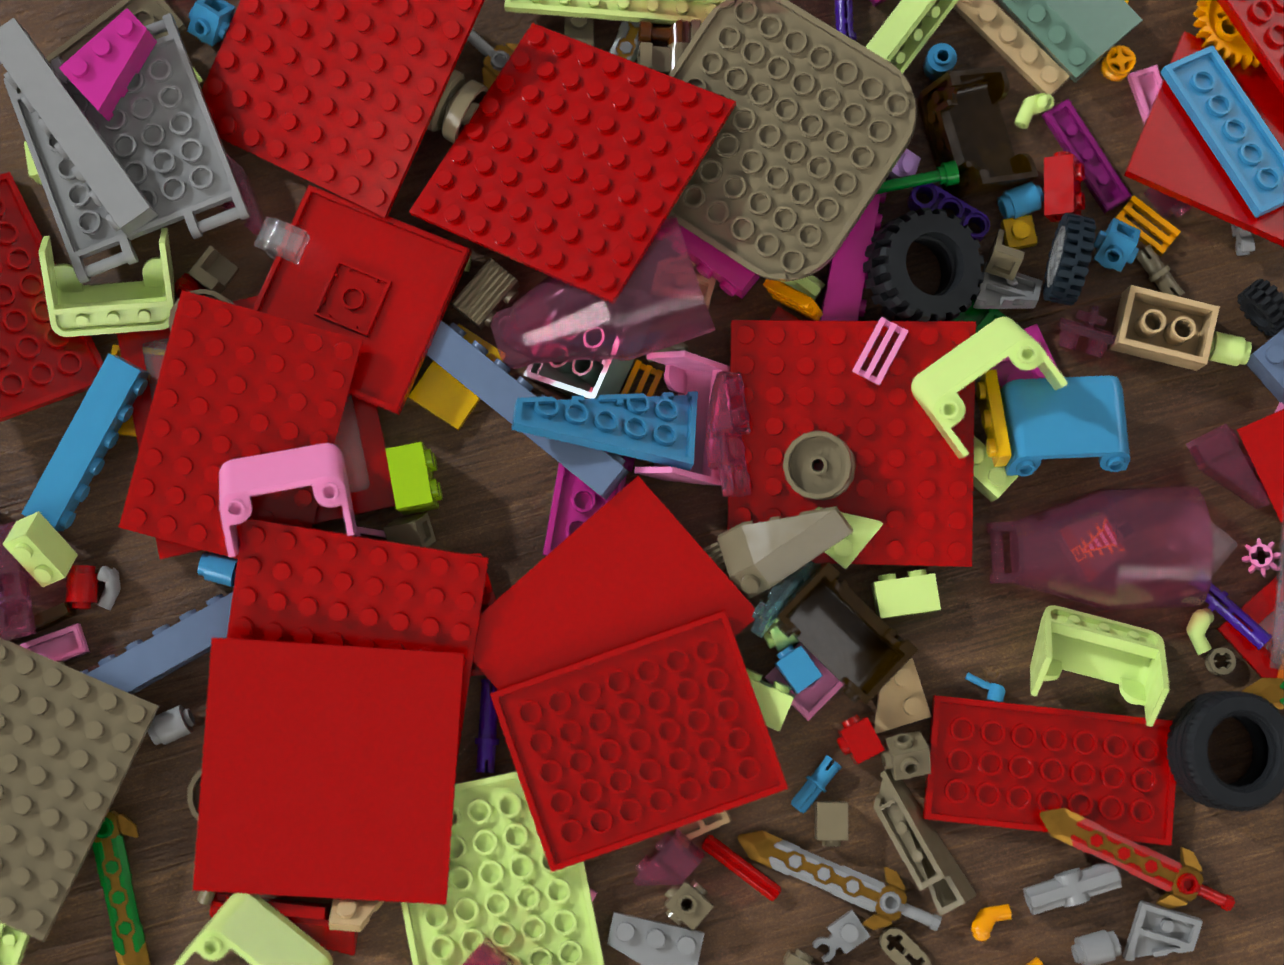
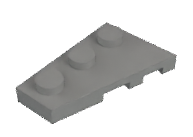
[607,912,705,965]

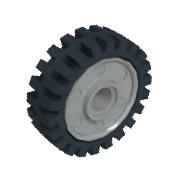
[1043,213,1096,306]

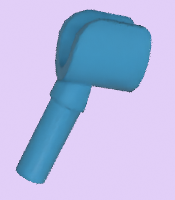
[965,672,1005,702]

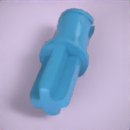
[791,755,842,813]

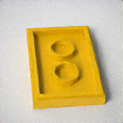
[408,324,509,431]

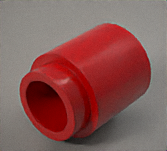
[66,565,98,609]

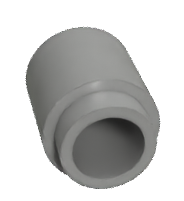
[148,705,196,745]
[1071,930,1121,965]

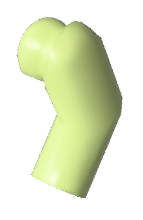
[1014,93,1055,129]

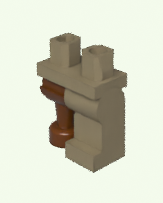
[637,19,701,75]

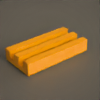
[1115,196,1181,256]
[763,279,823,321]
[621,360,664,396]

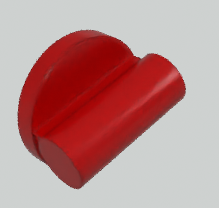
[175,273,207,298]

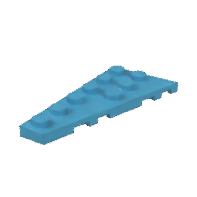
[511,391,698,471]

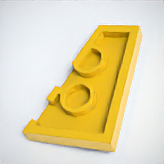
[975,369,1012,467]

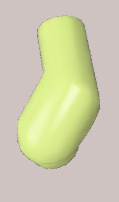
[1186,608,1214,655]

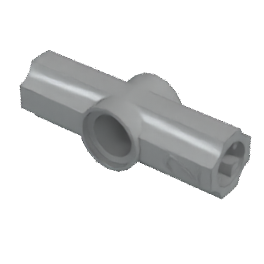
[1023,861,1122,915]

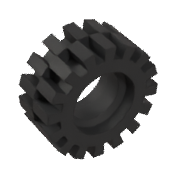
[1237,279,1284,336]

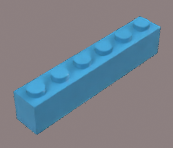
[21,353,150,531]

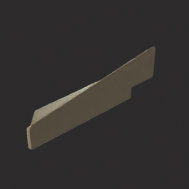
[873,769,976,916]

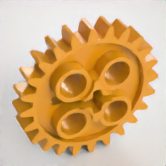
[1193,0,1260,69]

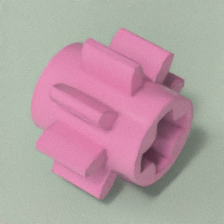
[1241,538,1282,577]

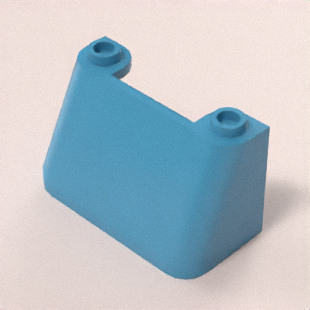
[1000,375,1130,476]

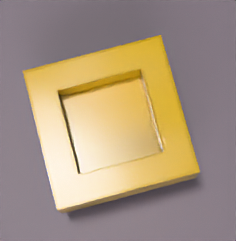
[1001,215,1038,249]

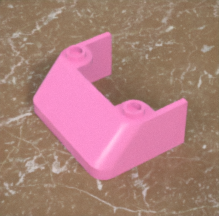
[634,351,730,485]
[219,443,357,557]

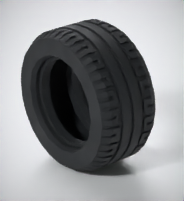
[1166,691,1284,812]

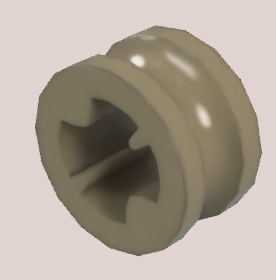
[1205,647,1236,676]

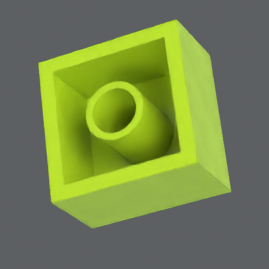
[385,442,443,515]

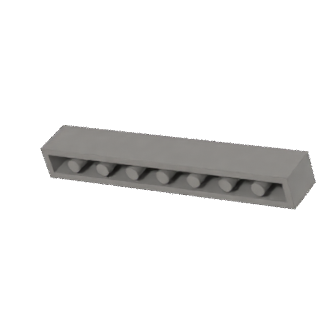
[0,18,158,236]

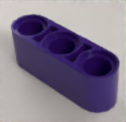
[908,183,990,243]

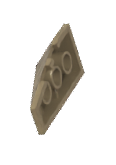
[717,506,853,600]

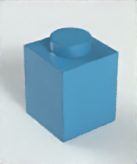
[774,644,823,694]

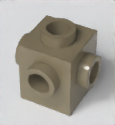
[881,731,931,781]
[664,879,714,931]

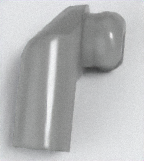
[97,566,121,611]

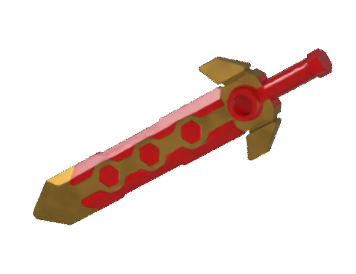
[1040,808,1235,911]

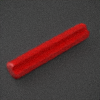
[701,834,782,901]

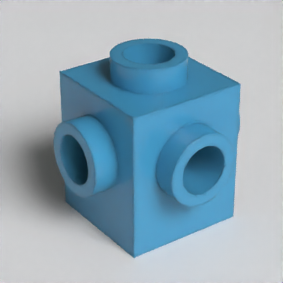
[187,0,236,46]
[1093,218,1141,272]

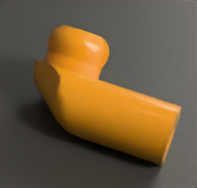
[971,904,1012,941]

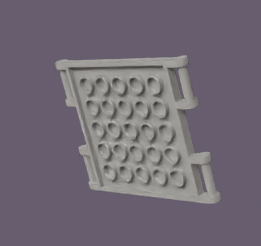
[4,13,251,284]

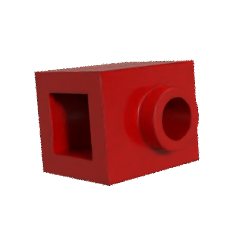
[836,714,885,764]

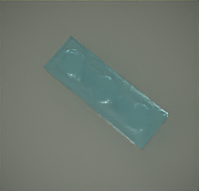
[751,561,815,637]

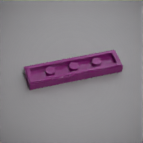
[1041,99,1132,214]

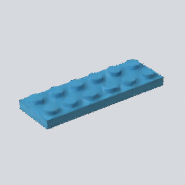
[1160,45,1284,218]

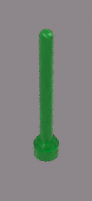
[876,160,959,194]

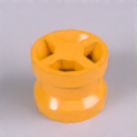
[1101,45,1136,81]

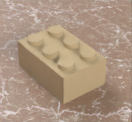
[1109,285,1220,371]

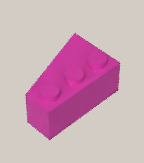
[59,8,157,122]

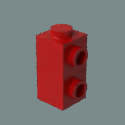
[1044,151,1086,223]

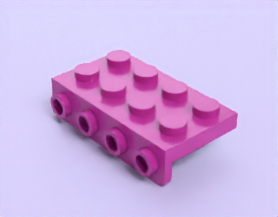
[542,451,635,556]

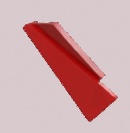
[209,892,358,956]

